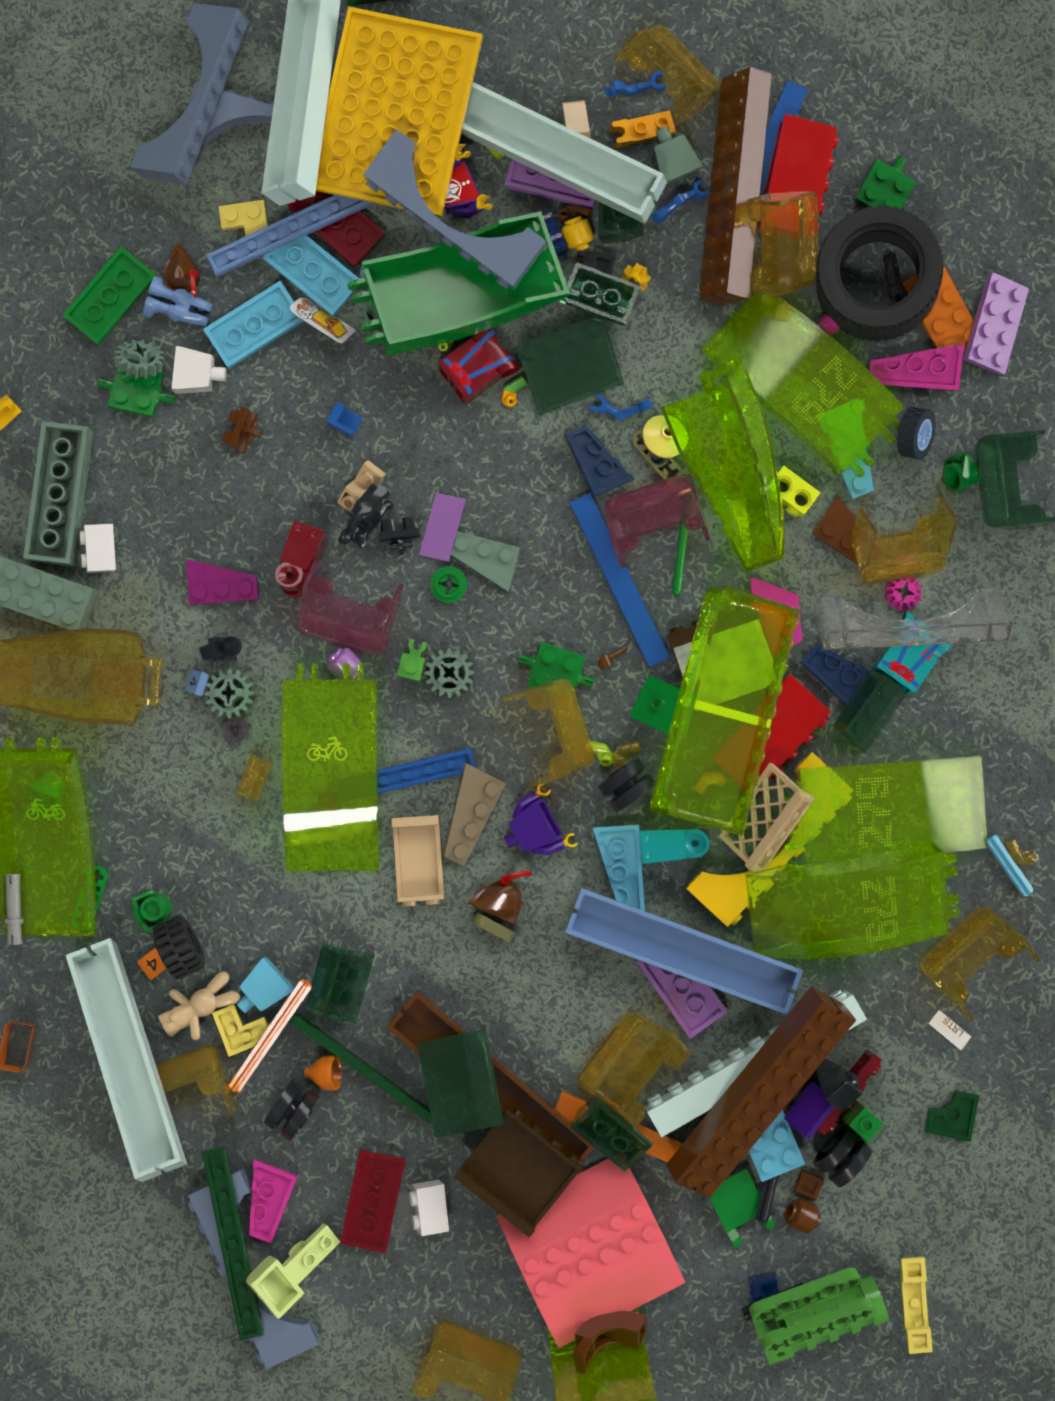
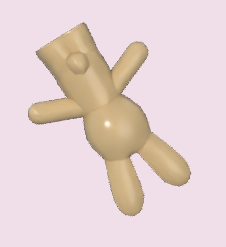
[158,971,241,1040]

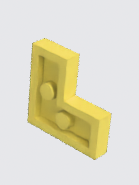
[219,200,268,236]
[212,1004,269,1057]

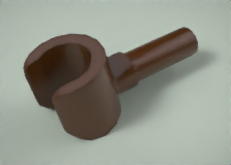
[598,646,628,670]

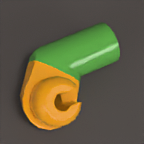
[502,376,527,407]

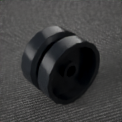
[597,757,658,813]
[263,1079,319,1141]
[813,1126,872,1188]

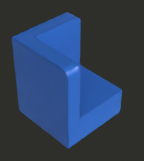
[326,402,362,438]

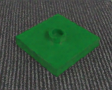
[629,675,689,735]

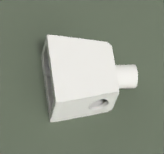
[171,346,227,394]

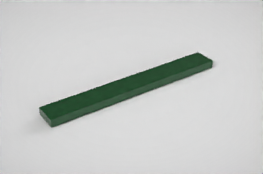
[289,1011,436,1124]
[202,1146,264,1341]

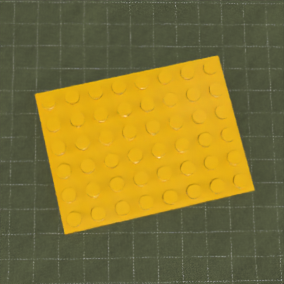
[316,6,483,218]

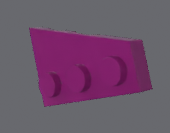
[186,559,259,605]

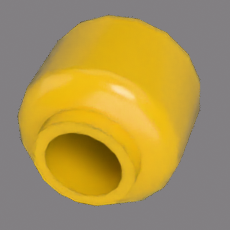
[561,216,594,251]

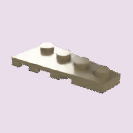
[442,762,506,866]

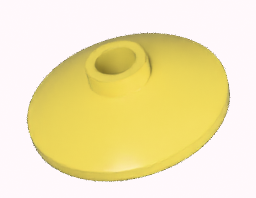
[642,415,686,458]

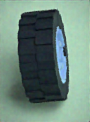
[896,406,936,460]

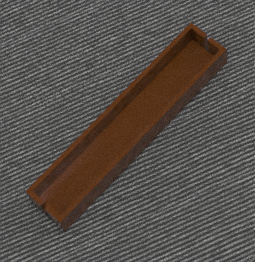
[699,67,772,306]
[666,986,856,1198]
[387,989,596,1163]

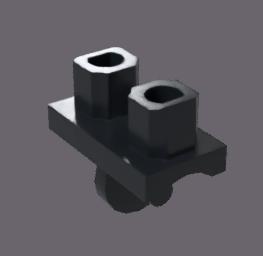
[378,516,421,555]
[200,636,242,661]

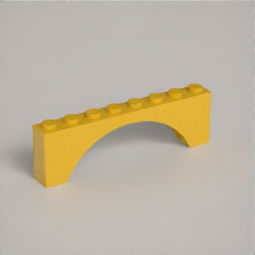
[685,752,853,927]

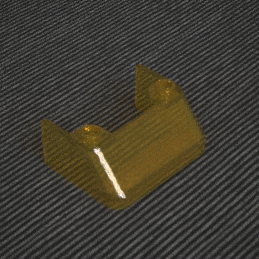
[613,25,721,125]
[852,496,959,584]
[502,678,595,788]
[919,907,1040,1022]
[155,1045,238,1115]

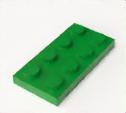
[62,246,157,346]

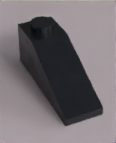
[816,1058,863,1112]

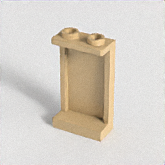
[392,815,444,906]

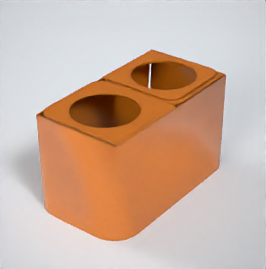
[0,1021,37,1073]

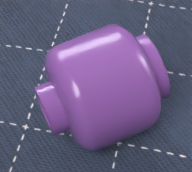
[327,647,361,682]

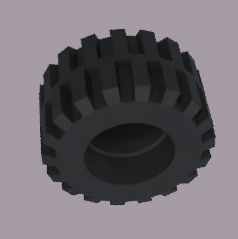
[153,914,205,980]

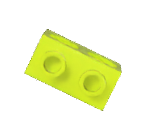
[765,466,820,518]

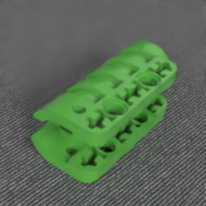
[749,1268,889,1366]

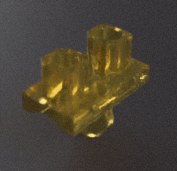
[236,754,273,802]

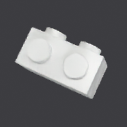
[79,524,116,573]
[409,1180,449,1236]

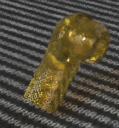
[612,740,641,768]
[1005,839,1038,866]

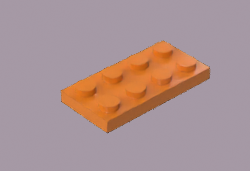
[901,267,974,353]

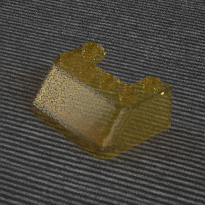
[747,191,818,296]
[577,1011,692,1129]
[410,1320,522,1401]

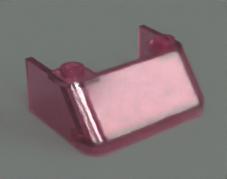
[605,474,711,568]
[298,558,404,655]

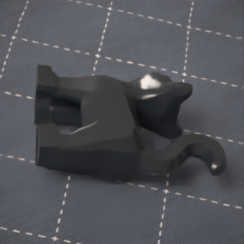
[338,483,394,549]

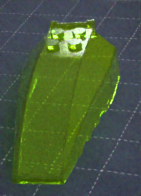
[661,357,785,572]

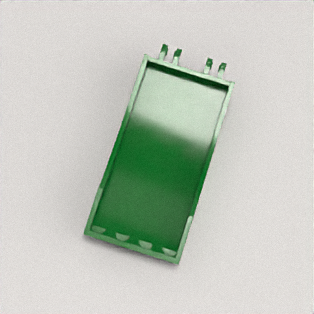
[347,212,570,356]

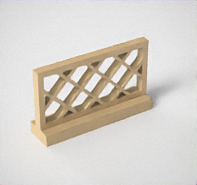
[719,763,815,872]

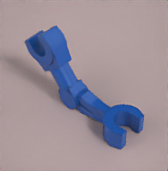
[604,71,666,97]
[651,180,709,224]
[589,394,653,421]

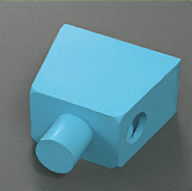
[236,956,294,1013]

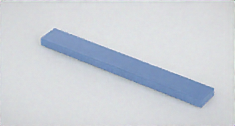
[206,195,375,277]

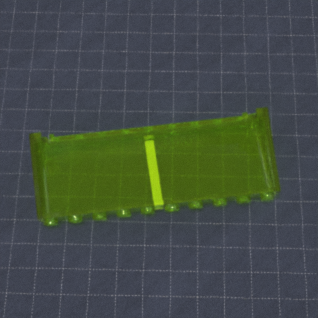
[651,585,800,836]

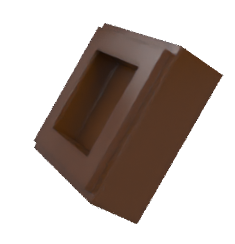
[793,1169,825,1201]

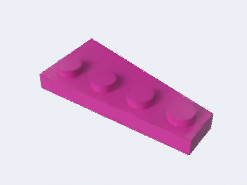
[866,343,964,390]

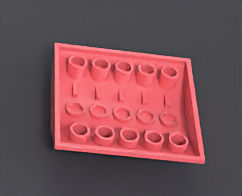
[496,1152,686,1348]

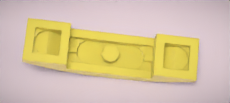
[900,1256,933,1354]

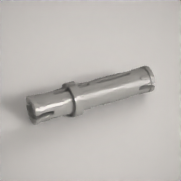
[4,874,24,945]

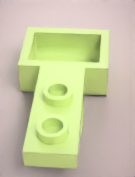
[246,1224,340,1319]

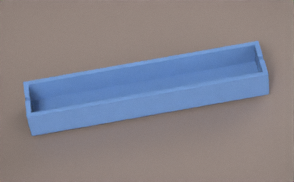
[565,887,803,1015]

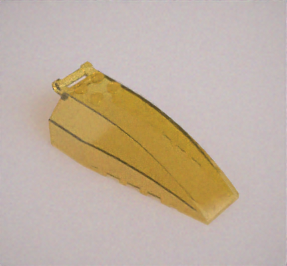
[0,628,164,727]

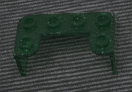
[975,429,1055,530]

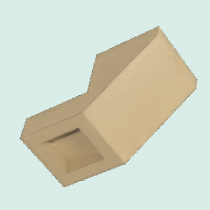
[562,100,590,138]
[337,460,386,515]

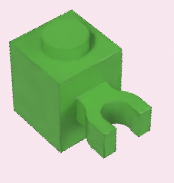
[397,639,427,683]

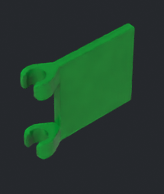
[709,1168,775,1247]

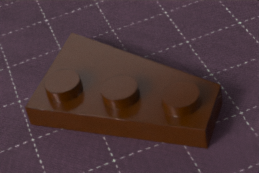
[812,496,882,572]

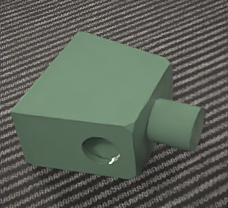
[651,126,702,183]

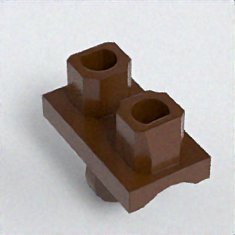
[222,407,262,454]

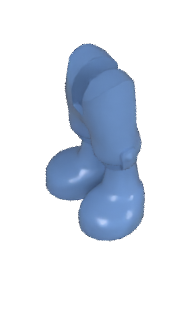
[143,276,213,326]

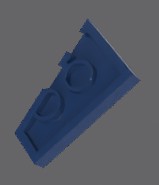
[564,426,635,498]
[800,645,882,710]

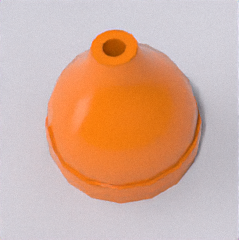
[304,1054,342,1091]

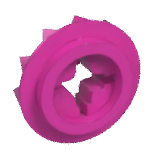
[885,574,922,611]

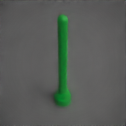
[672,485,698,596]

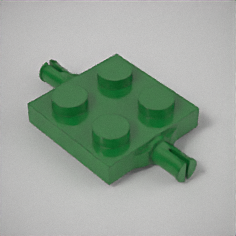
[854,156,916,209]
[97,367,176,418]
[518,642,595,700]

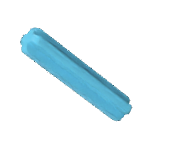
[986,835,1033,897]

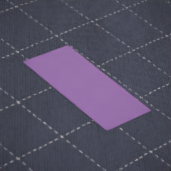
[419,493,466,562]

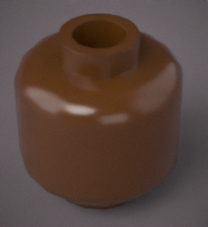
[784,1198,821,1233]

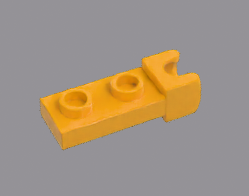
[609,111,676,149]

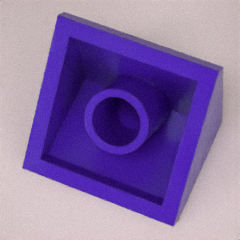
[784,1081,835,1140]

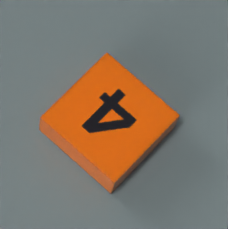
[137,948,166,981]

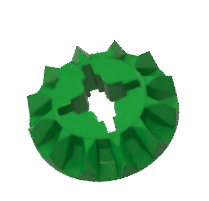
[430,566,467,603]

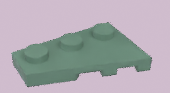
[451,531,520,593]

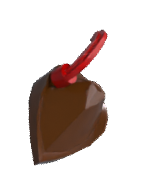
[163,242,200,298]
[468,871,532,917]

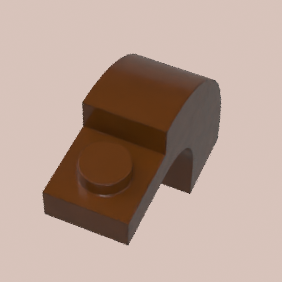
[572,1311,647,1374]

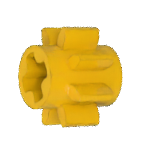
[621,263,651,293]

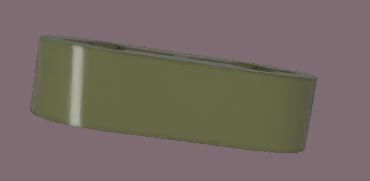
[472,912,516,943]

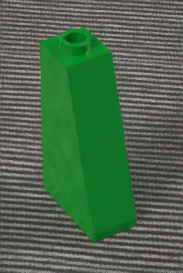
[839,1100,886,1145]

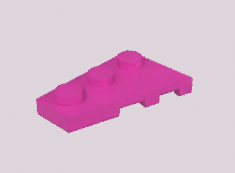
[249,1159,298,1244]

